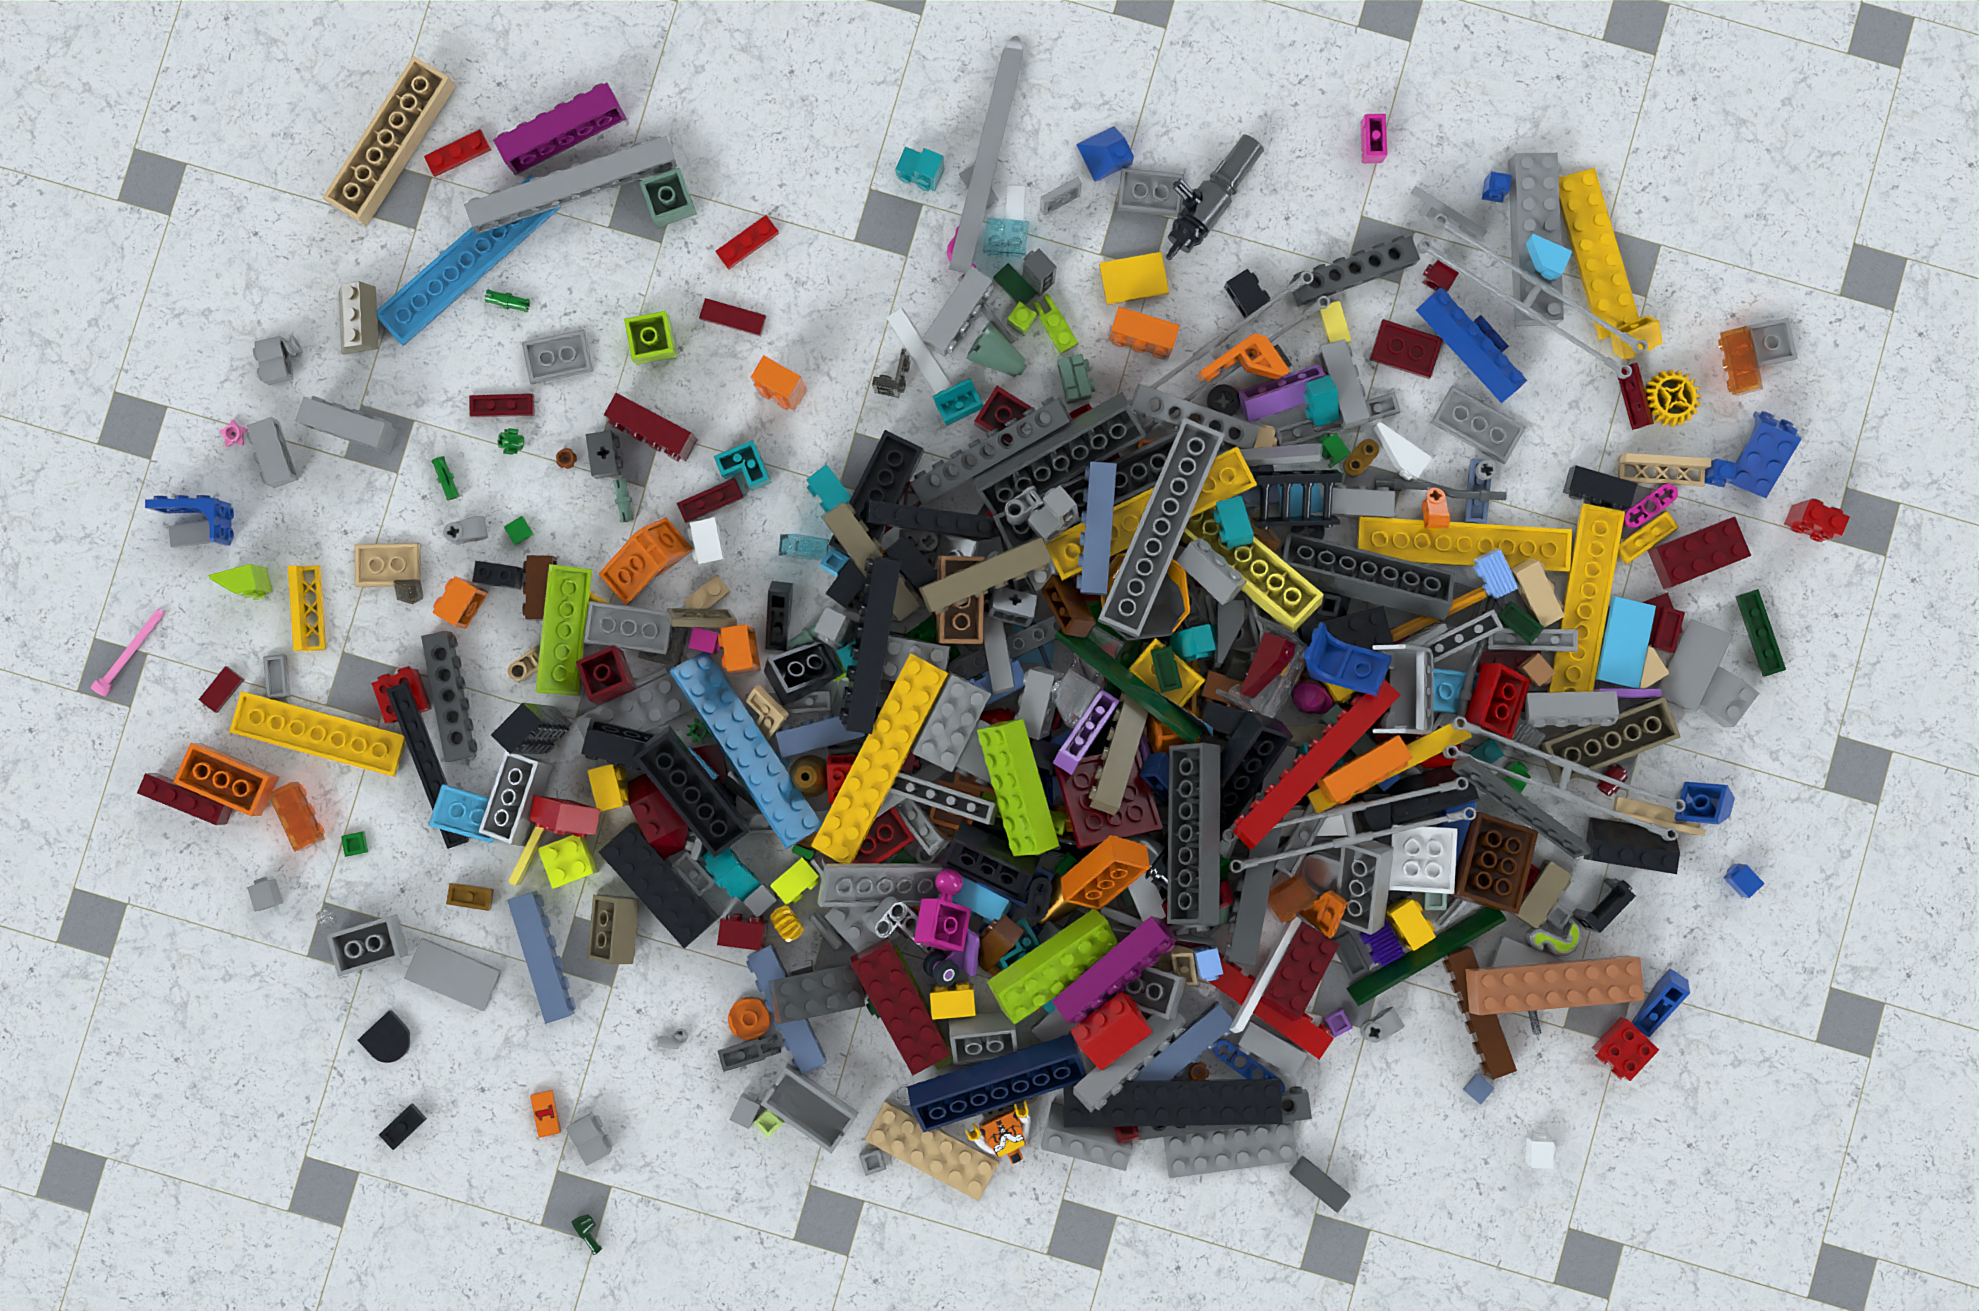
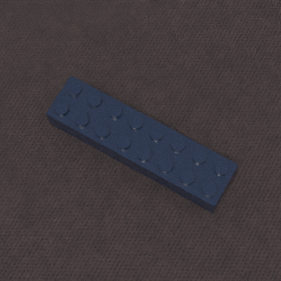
[907,1033,1087,1133]

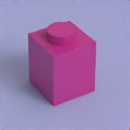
[688,627,722,655]

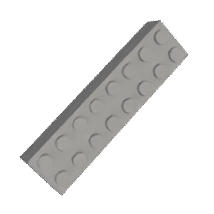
[1508,153,1564,327]

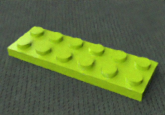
[535,564,592,696]

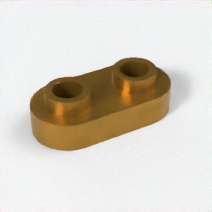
[1343,439,1379,477]

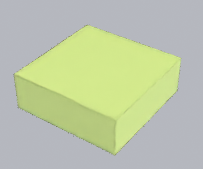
[753,1109,784,1138]

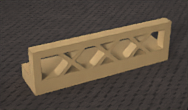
[1618,453,1711,487]
[1611,797,1706,836]

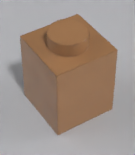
[1517,653,1556,687]

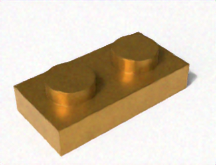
[446,883,494,911]

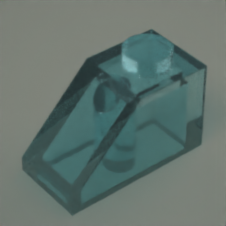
[778,534,829,560]

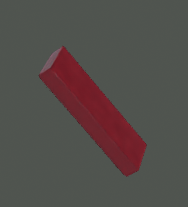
[699,298,766,337]
[1616,363,1654,430]
[469,394,535,417]
[677,478,744,523]
[1477,650,1541,673]

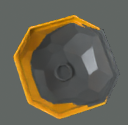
[1101,553,1190,641]

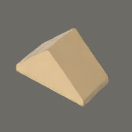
[1639,647,1669,689]

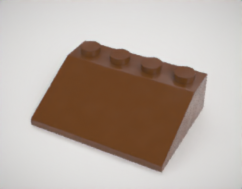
[1448,812,1538,914]

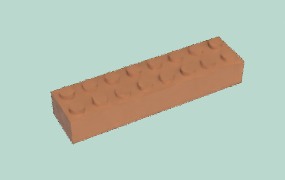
[1465,956,1645,1015]

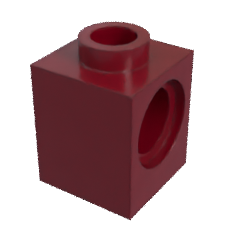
[1422,260,1459,292]

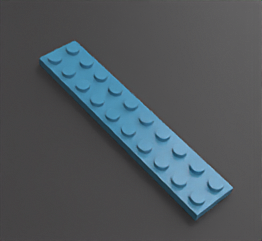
[377,174,561,346]
[670,652,822,850]

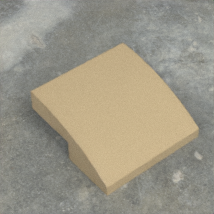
[1152,945,1197,986]

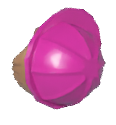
[1291,677,1333,714]

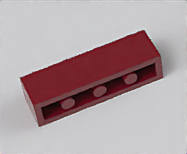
[137,773,233,825]

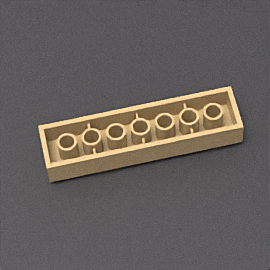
[322,56,456,227]

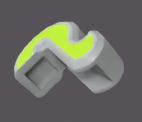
[1525,918,1582,956]

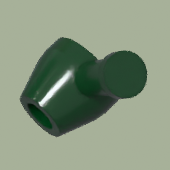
[571,1214,602,1255]

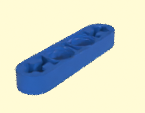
[1213,1039,1285,1093]

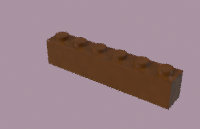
[1442,946,1517,1080]

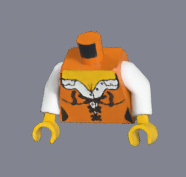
[965,1101,1031,1164]

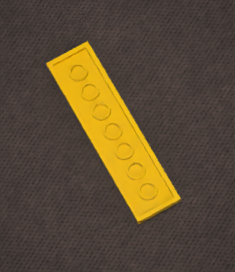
[1559,168,1639,340]
[229,691,406,777]

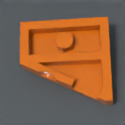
[1299,890,1348,938]

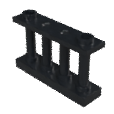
[1251,469,1342,530]

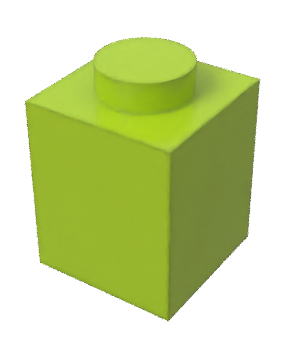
[1007,301,1037,336]

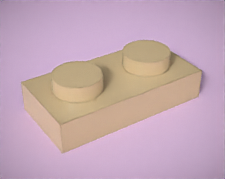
[684,575,731,609]

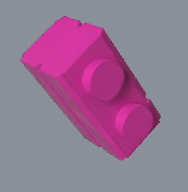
[1360,113,1387,164]

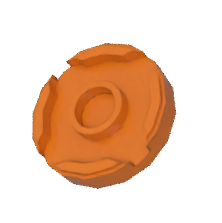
[728,997,771,1041]

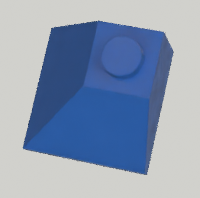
[1076,126,1134,182]
[1674,782,1735,825]

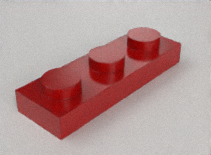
[424,129,491,177]
[715,215,779,270]

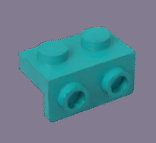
[933,378,984,426]

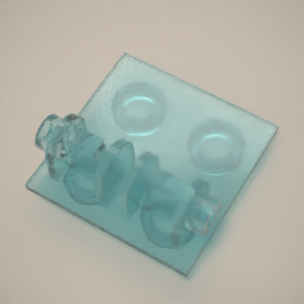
[983,218,1029,258]

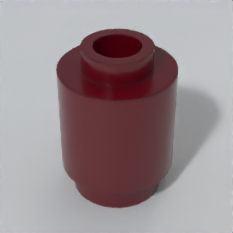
[1596,764,1628,797]

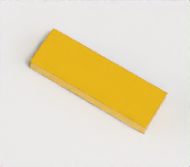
[1618,511,1679,565]

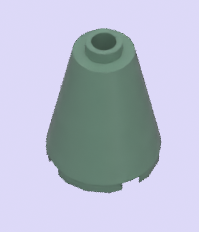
[966,323,1027,377]

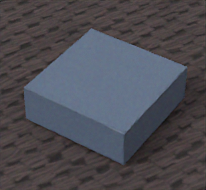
[1463,1073,1495,1104]

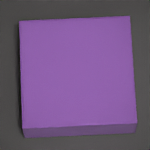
[1323,1008,1353,1038]

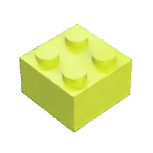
[538,835,598,889]

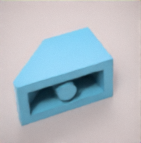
[1525,234,1572,280]

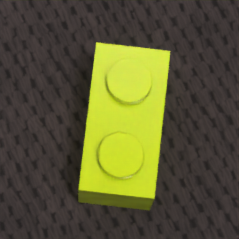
[770,857,820,905]

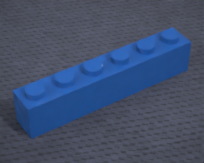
[1416,287,1527,403]

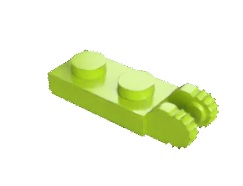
[1032,294,1079,355]

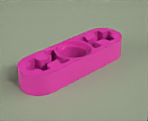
[1623,484,1678,529]

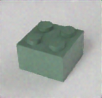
[640,168,697,228]

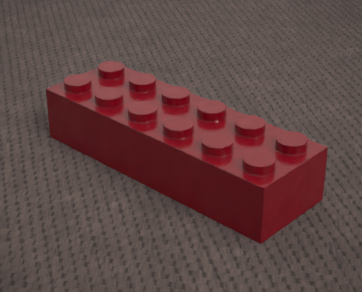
[850,937,951,1076]

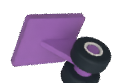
[923,928,980,986]

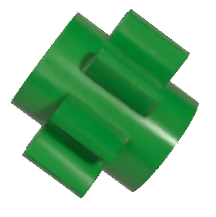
[498,428,524,455]
[686,718,712,744]

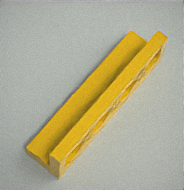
[287,565,326,652]

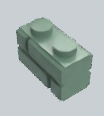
[1057,354,1095,404]

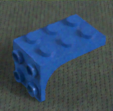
[1728,411,1802,498]
[145,495,234,546]
[1304,622,1392,696]

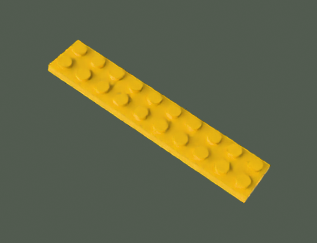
[1045,446,1257,581]
[1547,503,1625,693]
[1357,516,1572,572]
[811,653,950,864]

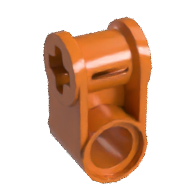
[1421,488,1450,529]

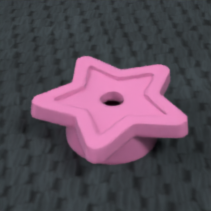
[220,420,247,446]

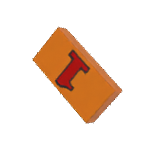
[530,1089,561,1138]

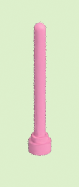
[91,609,164,697]

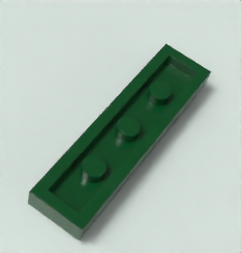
[1735,589,1786,677]

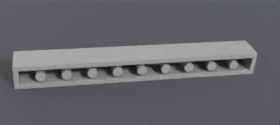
[464,136,677,234]

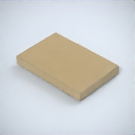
[355,543,421,587]

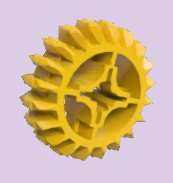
[1645,369,1702,427]

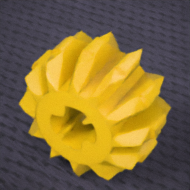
[770,905,804,942]

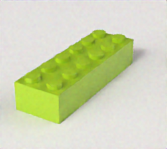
[977,719,1059,856]
[987,909,1118,1025]

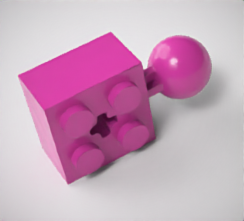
[914,868,971,952]

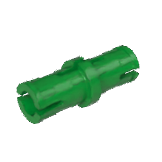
[485,289,530,313]
[431,456,460,501]

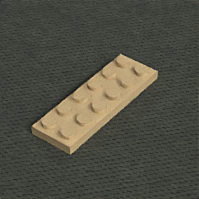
[864,1101,999,1201]

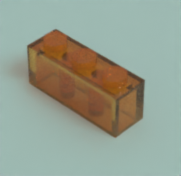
[1718,326,1764,396]
[268,782,325,852]

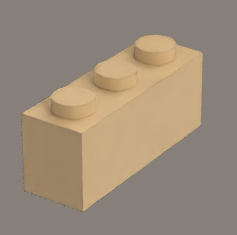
[1511,558,1565,627]

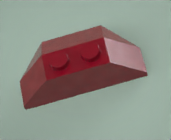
[628,773,689,858]

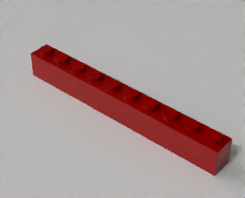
[1232,679,1401,850]
[1162,917,1334,1060]

